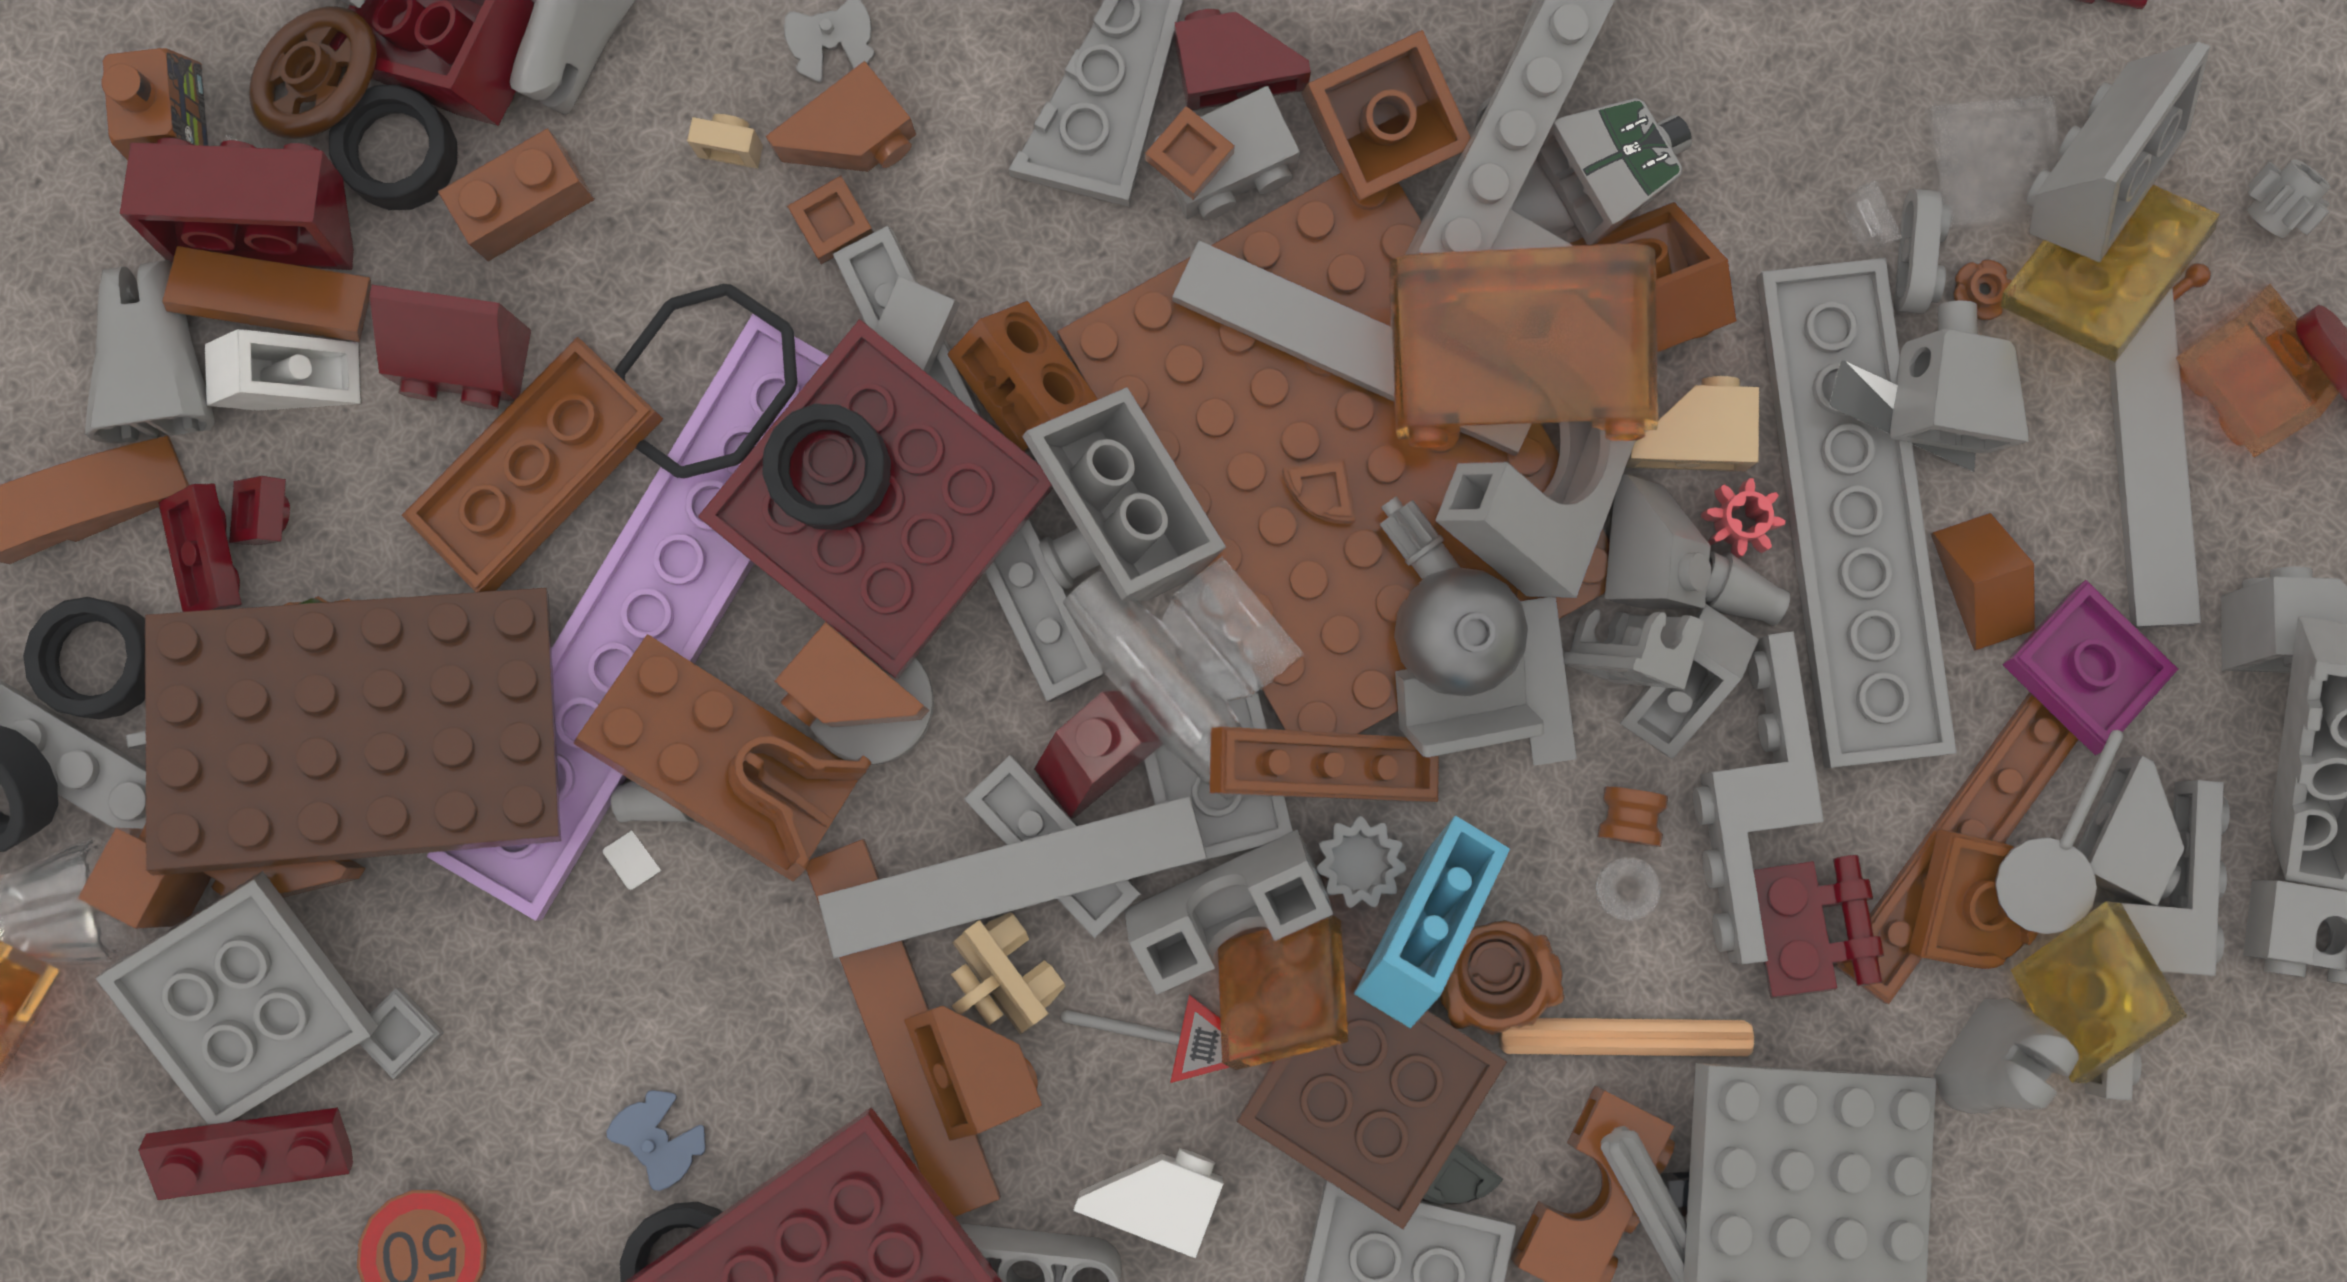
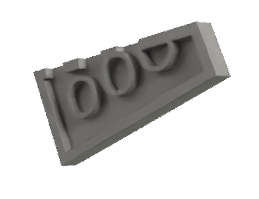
[1008,0,1184,207]

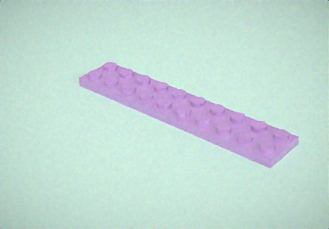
[427,314,829,921]

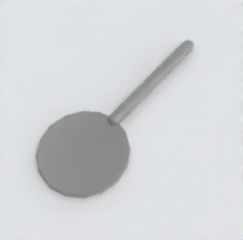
[1995,730,2123,934]

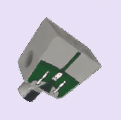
[1537,98,1692,247]

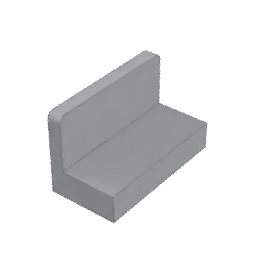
[1395,656,1544,757]

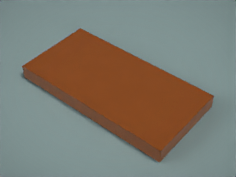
[401,337,663,592]

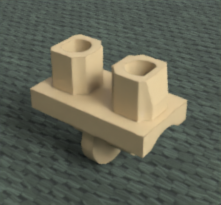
[951,912,1065,1034]

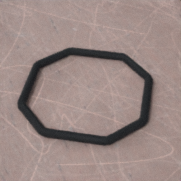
[614,284,798,479]

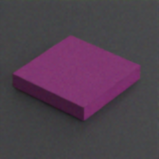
[2002,580,2179,756]

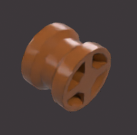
[1597,786,1668,847]

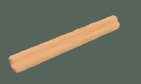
[1499,1018,1754,1057]

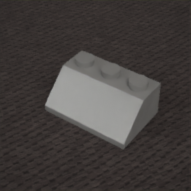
[2027,42,2210,262]
[1022,387,1226,601]

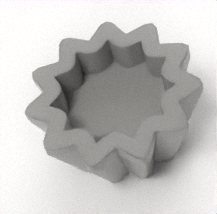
[1316,816,1406,908]

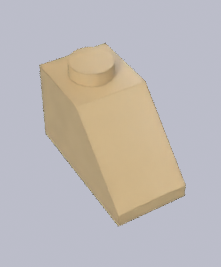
[1625,376,1759,471]

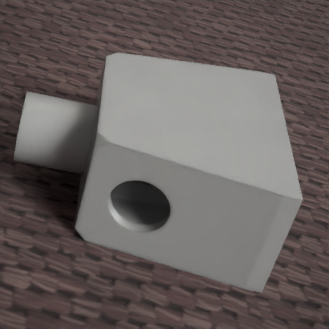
[1890,301,2029,453]

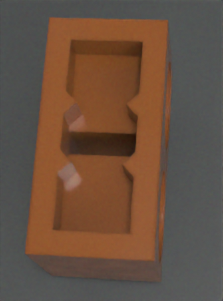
[947,301,1098,453]

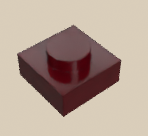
[229,476,290,545]

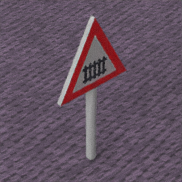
[1061,993,1269,1083]

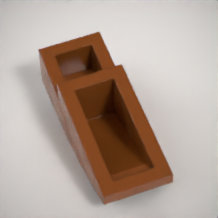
[0,436,189,565]

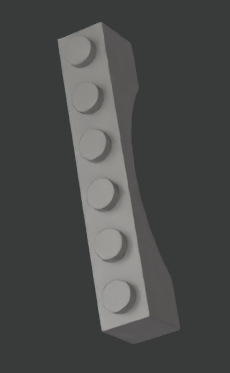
[1397,0,1615,301]

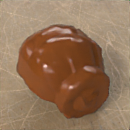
[1439,920,1565,1035]

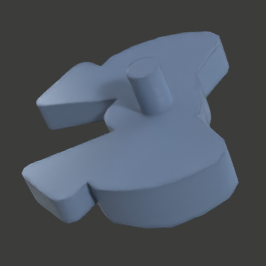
[606,1090,706,1191]

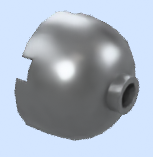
[1394,568,1528,697]

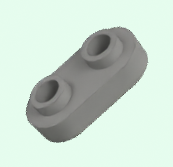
[1894,188,1951,314]

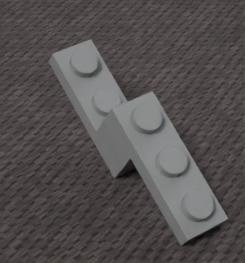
[1693,631,1824,964]
[2085,780,2230,1100]

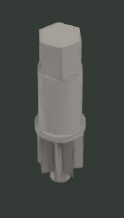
[1380,496,1461,580]

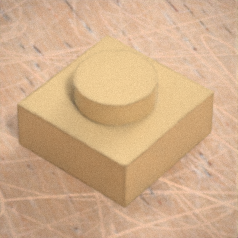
[687,114,763,169]

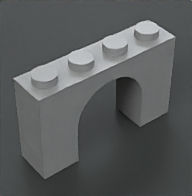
[1435,292,1660,598]

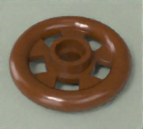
[249,6,377,139]

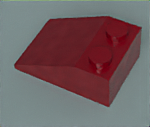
[329,0,534,126]

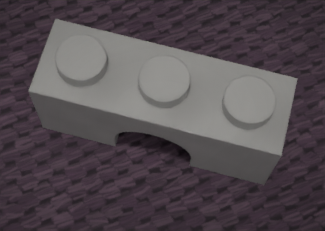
[1125,830,1334,995]

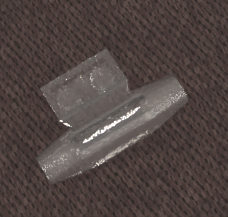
[1063,556,1304,800]

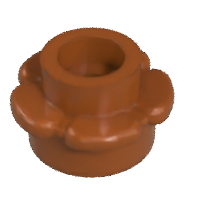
[1953,260,2015,320]

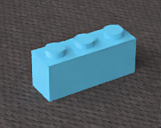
[1354,816,1510,1028]

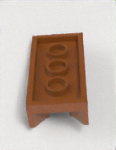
[573,634,871,882]

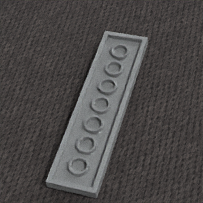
[1756,258,1957,769]

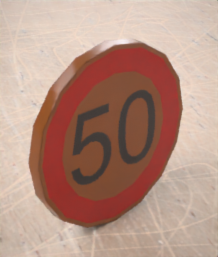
[357,1189,487,1282]

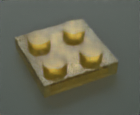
[2011,901,2187,1083]

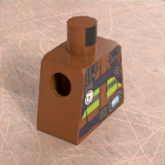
[102,48,208,160]

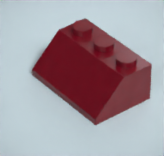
[120,138,354,270]

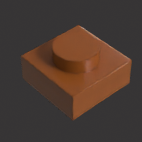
[1145,106,1235,200]
[787,176,874,265]

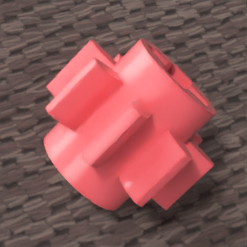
[1701,478,1786,558]

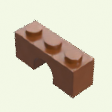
[1510,1086,1675,1282]

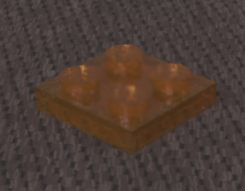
[1218,915,1349,1071]

